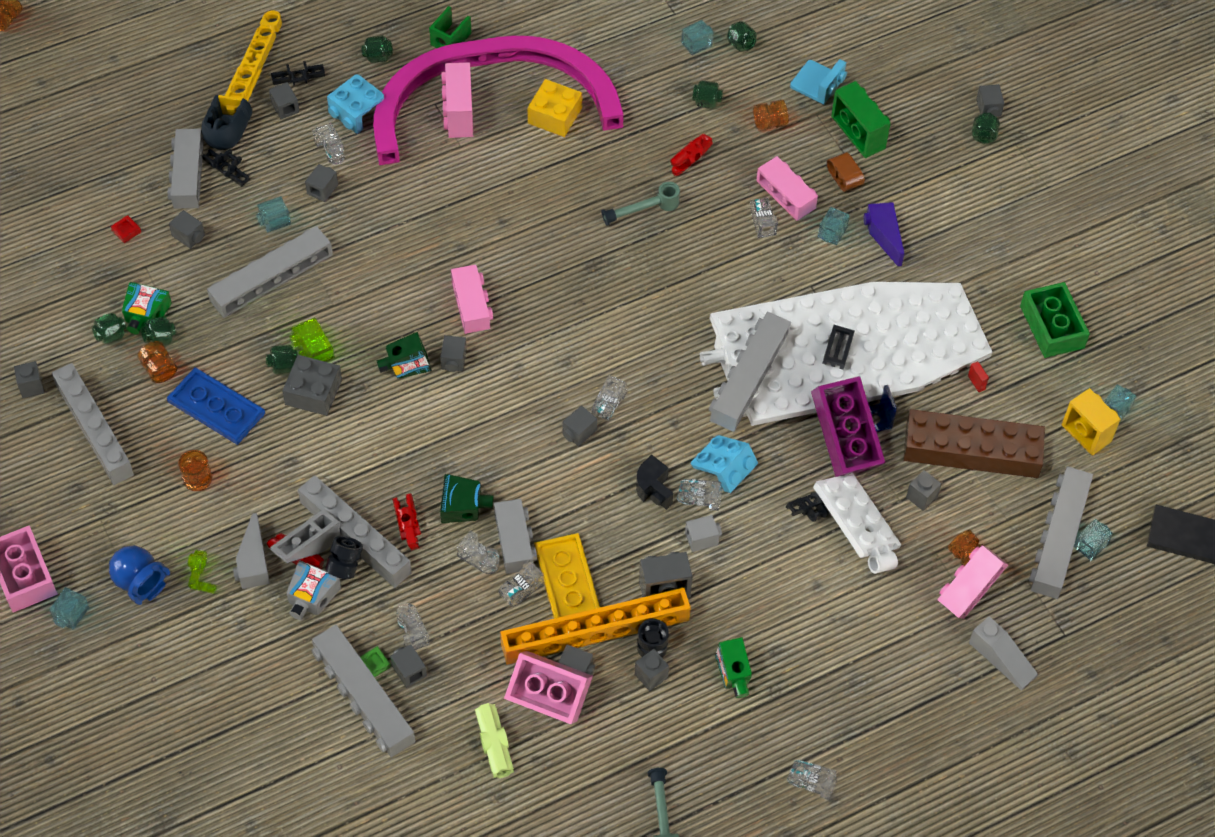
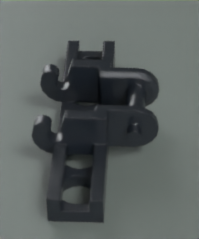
[271,61,325,86]
[202,149,250,187]
[786,492,828,522]

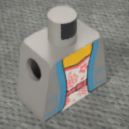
[287,560,341,620]

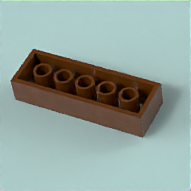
[903,409,1045,478]

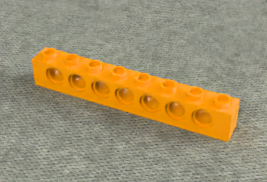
[500,588,691,665]

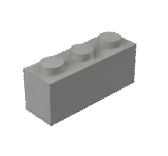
[494,499,537,574]

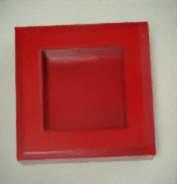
[111,215,141,243]
[968,361,989,392]

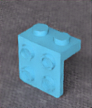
[790,59,847,104]
[327,74,384,134]
[691,435,758,493]

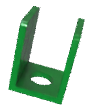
[429,6,472,48]

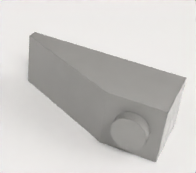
[271,509,340,563]
[233,513,270,589]
[969,616,1038,691]

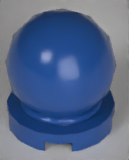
[109,545,170,605]

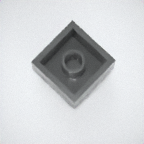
[282,355,342,416]
[639,552,693,598]

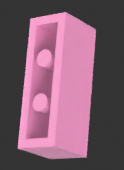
[756,156,818,221]
[451,265,493,334]
[938,545,1008,619]

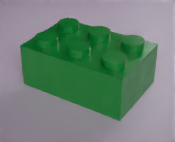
[831,81,891,159]
[1020,282,1090,358]

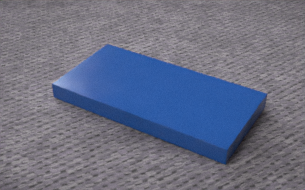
[167,367,266,445]

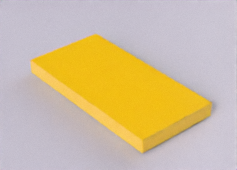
[534,533,600,618]

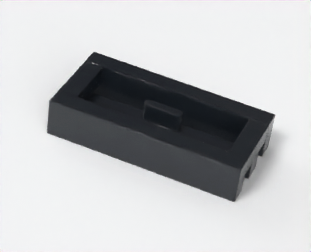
[822,325,855,370]

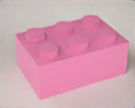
[441,62,473,138]
[0,525,58,613]
[504,651,593,724]

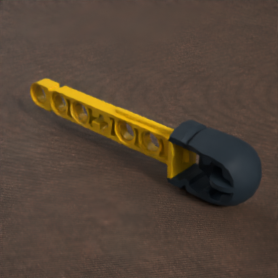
[201,10,282,150]

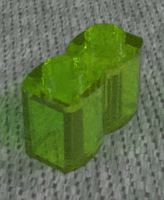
[289,317,335,362]

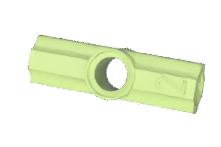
[475,703,514,778]

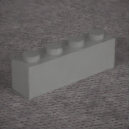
[168,129,204,209]

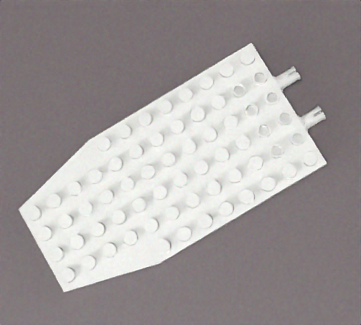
[700,282,992,426]

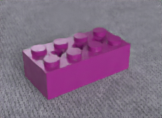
[811,376,885,477]

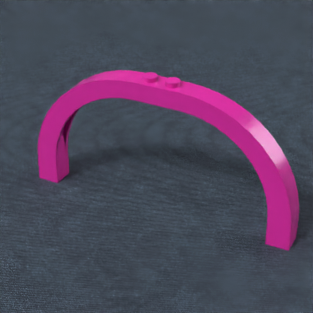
[373,36,624,165]

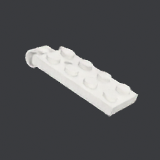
[813,473,901,574]

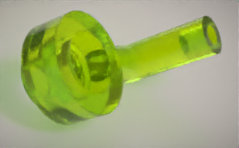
[187,550,217,594]

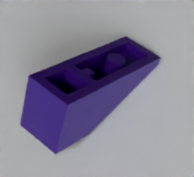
[863,202,905,266]

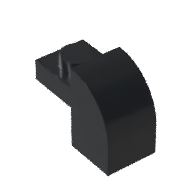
[636,454,673,510]

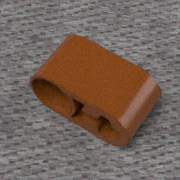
[827,152,865,192]

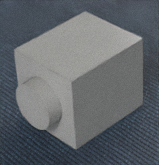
[685,515,722,552]

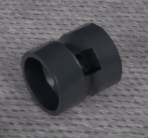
[325,536,363,579]
[637,619,669,658]

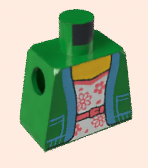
[122,282,172,335]
[715,637,752,698]

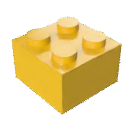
[527,79,582,137]
[1062,388,1121,456]

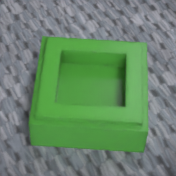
[360,646,391,677]

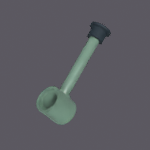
[601,182,680,226]
[648,768,679,837]

